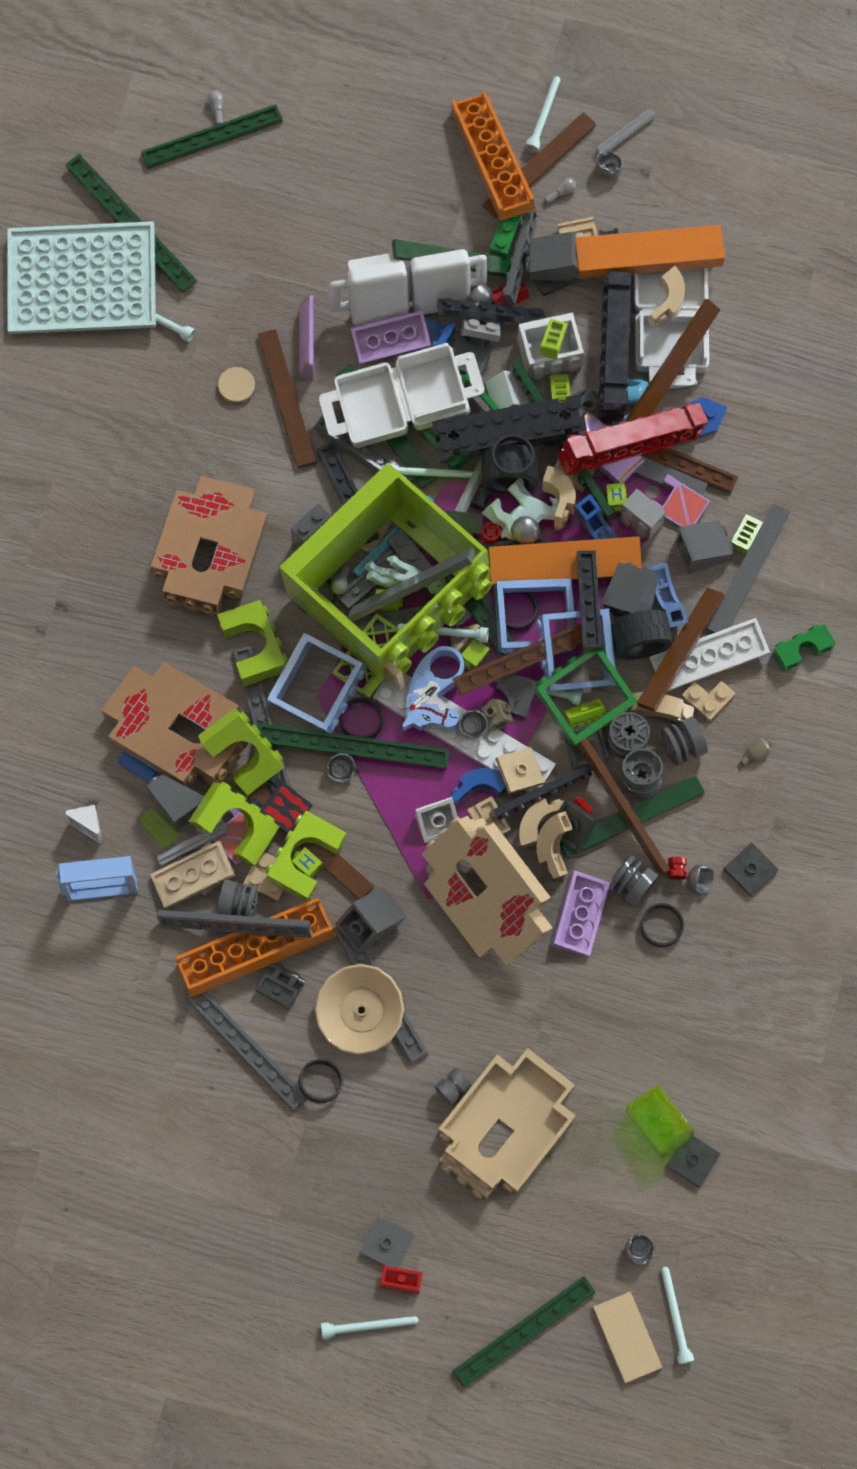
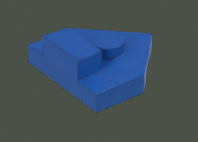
[686,397,727,438]

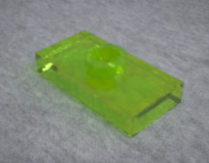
[138,808,179,849]

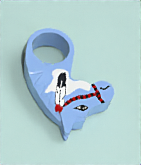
[403,646,464,732]

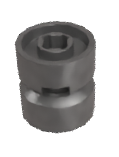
[434,1067,472,1105]

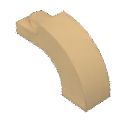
[649,266,685,327]
[543,466,575,528]
[628,692,694,723]
[518,798,564,850]
[537,811,573,879]

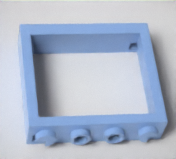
[493,579,576,654]
[536,609,616,692]
[267,633,366,733]
[56,856,138,901]

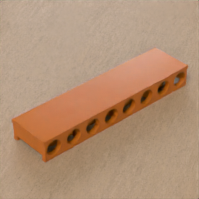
[451,91,535,221]
[575,225,726,279]
[488,537,642,585]
[175,897,336,998]

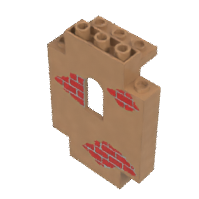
[150,476,267,615]
[101,662,249,787]

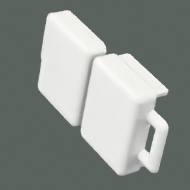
[329,249,487,327]
[634,268,709,386]
[319,343,484,448]

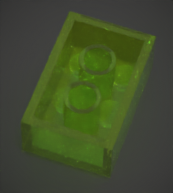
[626,1083,694,1159]

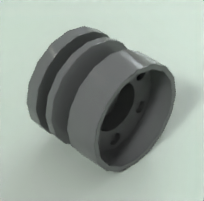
[607,712,650,759]
[661,716,708,766]
[622,749,663,799]
[609,855,659,908]
[217,879,259,917]

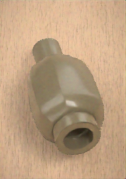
[741,736,773,765]

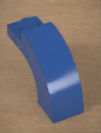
[574,494,617,540]
[450,768,507,807]

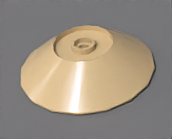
[315,964,404,1055]

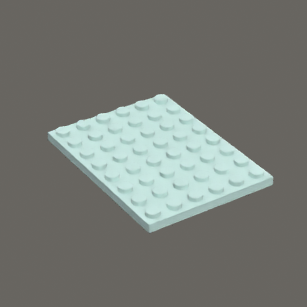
[8,221,156,334]

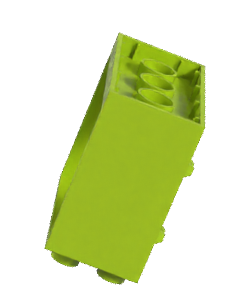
[279,463,492,683]

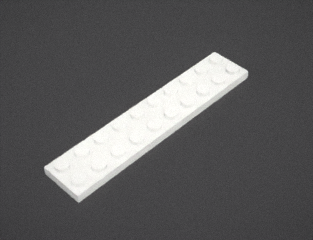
[373,674,556,792]

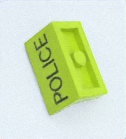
[564,699,609,729]

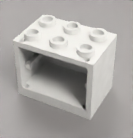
[517,313,584,379]

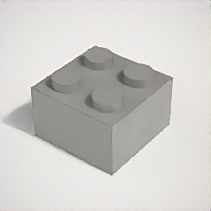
[620,489,666,541]

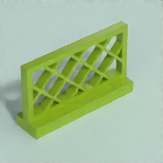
[332,613,400,699]

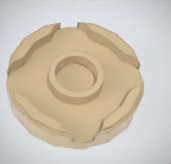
[218,367,255,403]

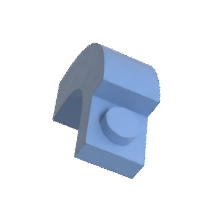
[648,562,688,628]

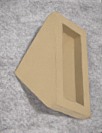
[450,624,480,658]

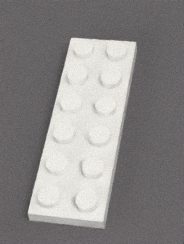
[649,618,770,692]

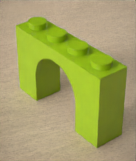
[217,600,288,687]
[198,708,284,795]
[189,782,280,865]
[265,811,347,902]

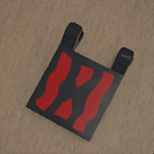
[249,775,313,834]

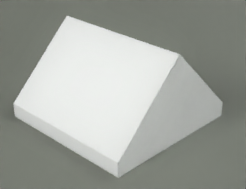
[485,371,529,409]
[415,797,457,843]
[65,805,103,844]

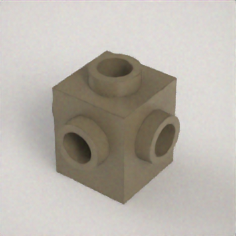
[481,699,514,730]

